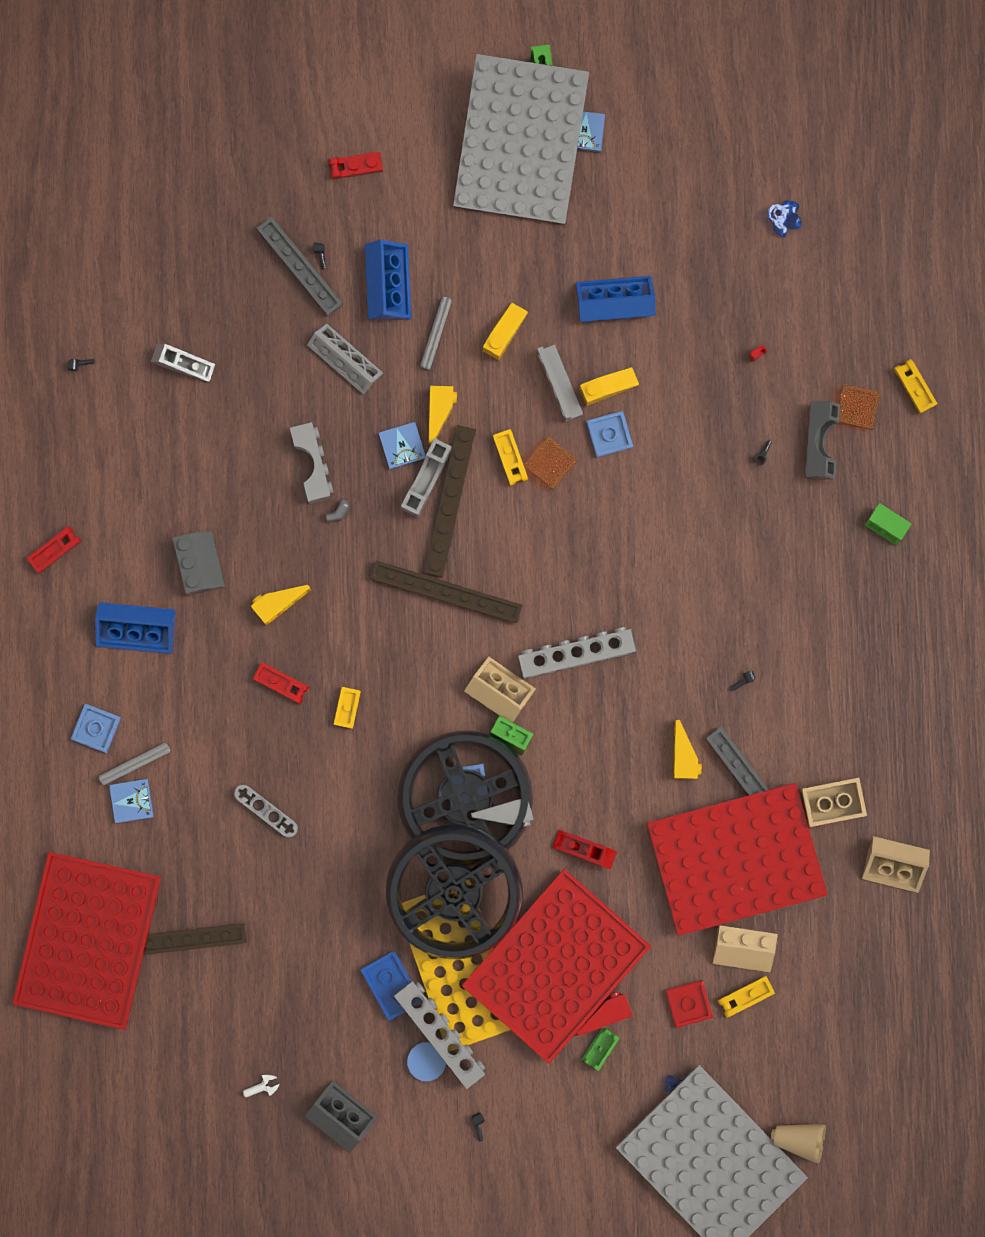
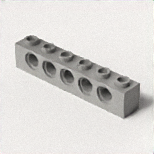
[518,627,636,680]
[394,981,486,1089]

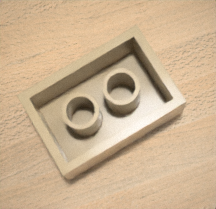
[800,778,867,827]

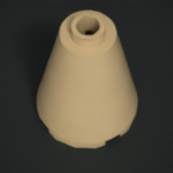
[771,1124,826,1163]

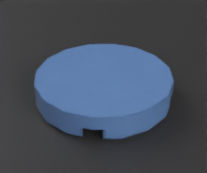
[407,1042,446,1081]

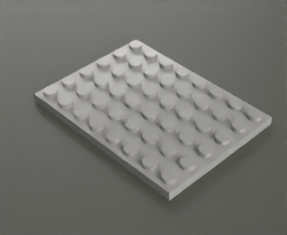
[453,54,589,224]
[615,1064,808,1237]

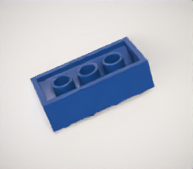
[365,240,411,321]
[576,276,656,322]
[95,602,176,654]

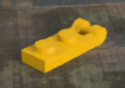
[894,359,937,414]
[493,429,528,486]
[717,976,775,1018]

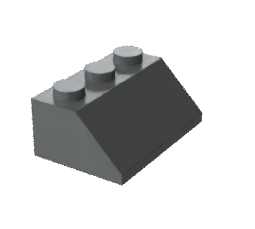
[173,531,225,596]
[305,1081,378,1153]

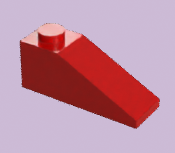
[552,830,617,870]
[577,991,633,1036]

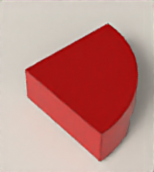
[748,345,767,362]

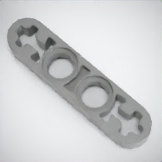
[234,785,298,837]

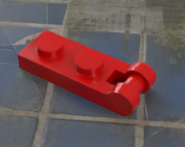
[328,152,383,179]
[26,526,81,574]
[253,662,309,704]

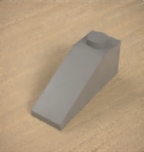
[151,344,215,382]
[471,799,534,827]

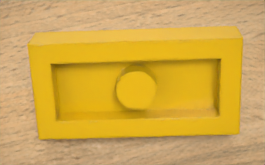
[334,687,361,729]

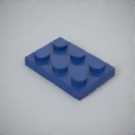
[361,951,423,1021]

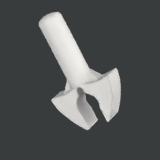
[243,1075,280,1097]

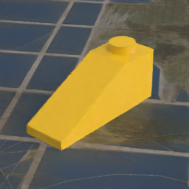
[483,303,528,360]
[579,367,639,406]
[429,386,457,446]
[251,585,311,626]
[673,720,702,779]

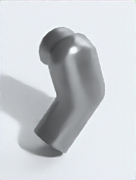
[326,499,350,523]

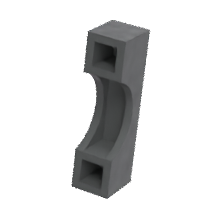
[805,400,840,480]

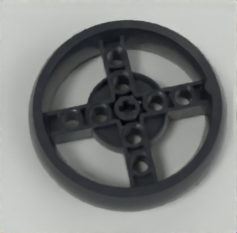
[397,730,533,866]
[386,824,523,959]

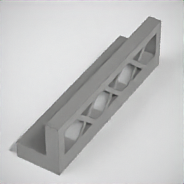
[307,324,383,395]
[537,345,583,422]

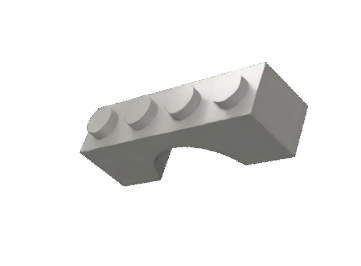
[290,422,334,504]
[401,438,452,518]

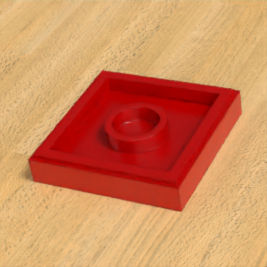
[665,980,713,1028]

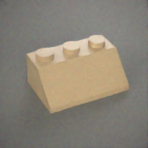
[464,657,536,723]
[862,836,930,893]
[712,925,778,972]

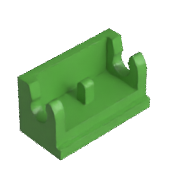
[530,45,552,66]
[865,503,911,546]
[490,716,533,755]
[581,1027,619,1071]

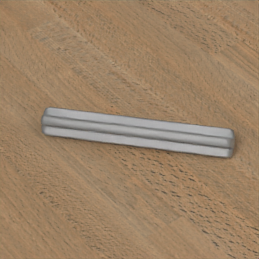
[421,297,451,370]
[99,743,170,785]

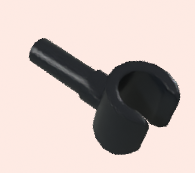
[314,243,327,269]
[68,359,95,371]
[755,440,772,465]
[731,671,755,691]
[472,1112,485,1142]

